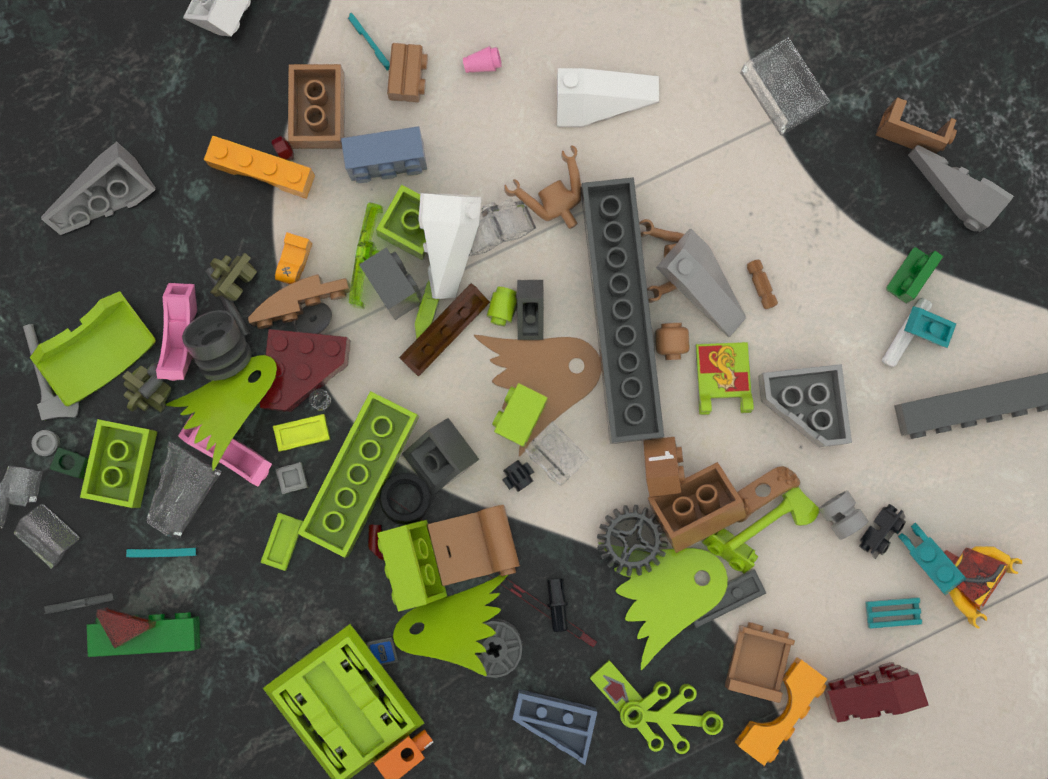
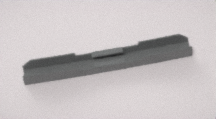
[44,593,114,614]

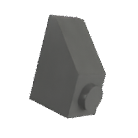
[517,280,544,340]

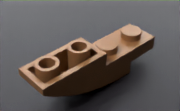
[248,274,351,329]

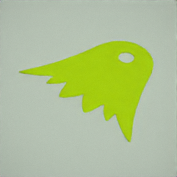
[166,355,277,471]
[598,542,728,670]
[393,575,508,676]

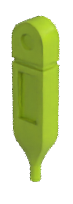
[415,281,440,339]

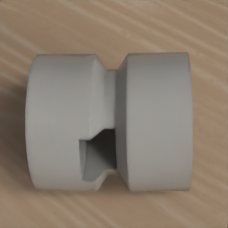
[819,490,869,540]

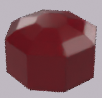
[271,136,294,161]

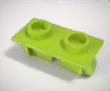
[702,528,758,574]

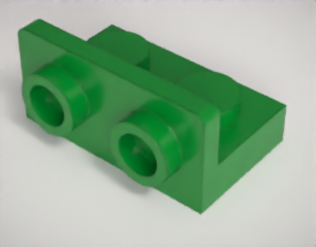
[886,247,943,304]

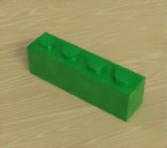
[87,612,200,657]

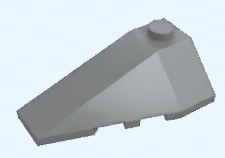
[656,229,746,337]

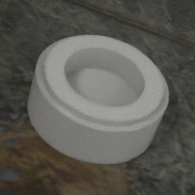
[31,430,60,456]

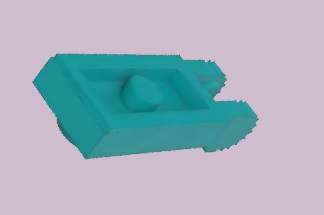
[898,523,966,595]

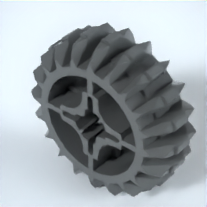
[597,505,668,576]

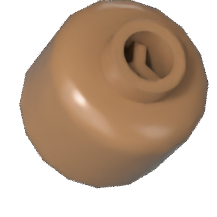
[655,323,690,360]

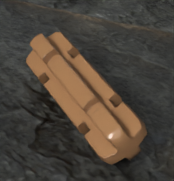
[747,259,778,309]

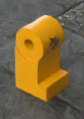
[275,232,313,284]

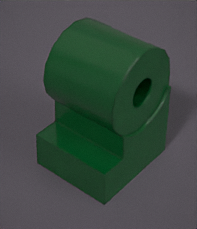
[49,446,89,479]

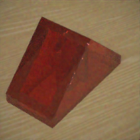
[96,608,156,649]

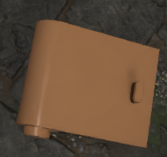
[427,505,520,586]

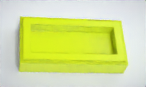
[273,414,331,452]

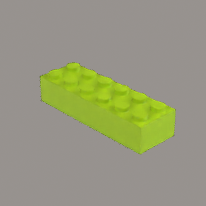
[297,391,420,558]

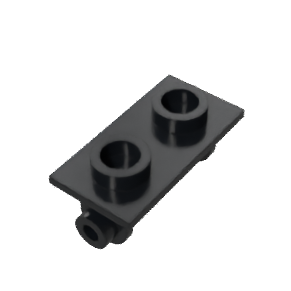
[859,504,906,559]

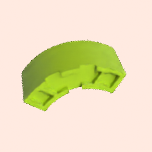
[30,291,156,406]

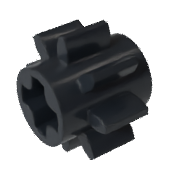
[502,460,534,492]

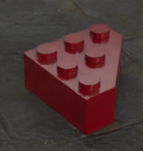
[260,329,351,412]
[824,662,929,722]

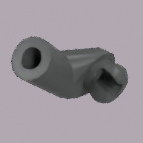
[138,363,164,399]

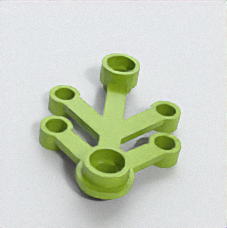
[620,681,723,754]

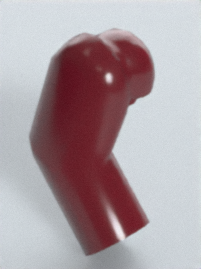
[368,525,384,560]

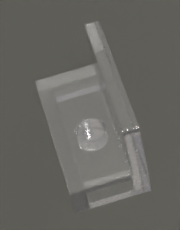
[13,504,79,568]

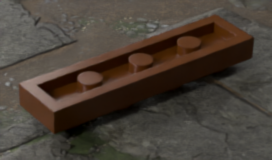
[399,283,490,377]

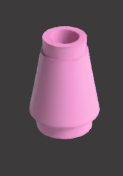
[463,46,502,73]

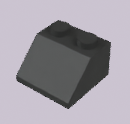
[402,418,480,495]

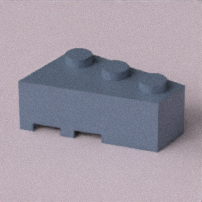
[512,689,597,765]

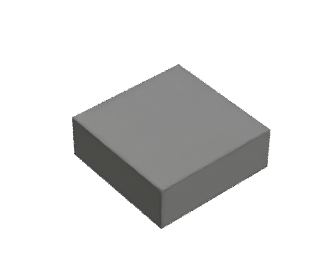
[276,462,309,494]

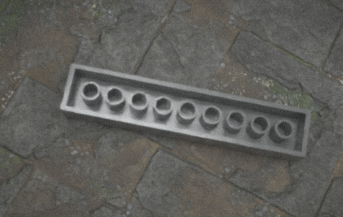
[581,177,664,444]

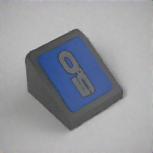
[366,636,399,665]

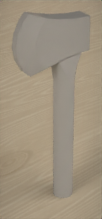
[23,324,79,421]

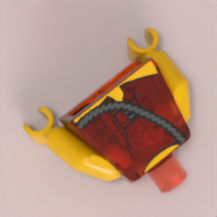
[944,546,1022,629]

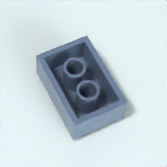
[341,126,427,183]

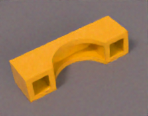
[204,136,315,199]
[735,657,827,766]

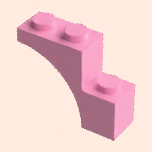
[156,283,197,381]
[178,414,272,487]

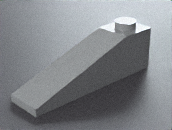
[41,141,156,235]
[908,145,1014,232]

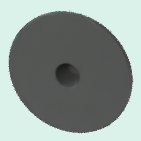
[295,303,332,334]

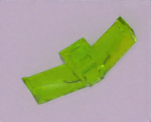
[349,202,383,309]

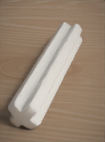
[882,298,932,367]

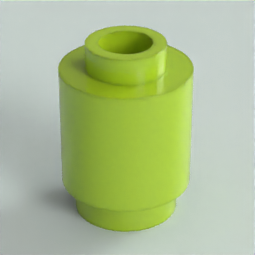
[487,286,517,327]

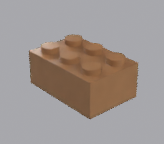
[288,64,344,149]
[648,462,746,553]

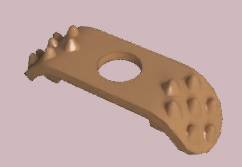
[737,466,800,522]

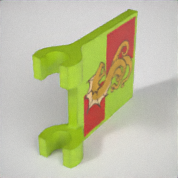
[696,342,754,415]

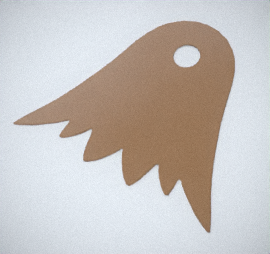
[474,335,601,457]

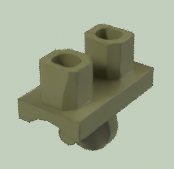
[210,253,257,301]
[122,366,171,413]

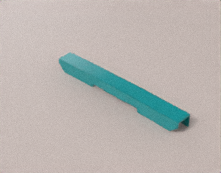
[348,12,390,71]
[126,548,197,557]

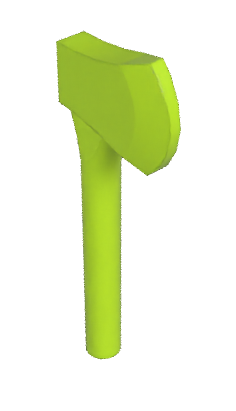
[725,487,819,552]

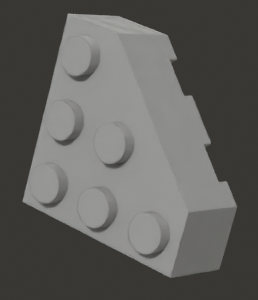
[758,364,852,447]

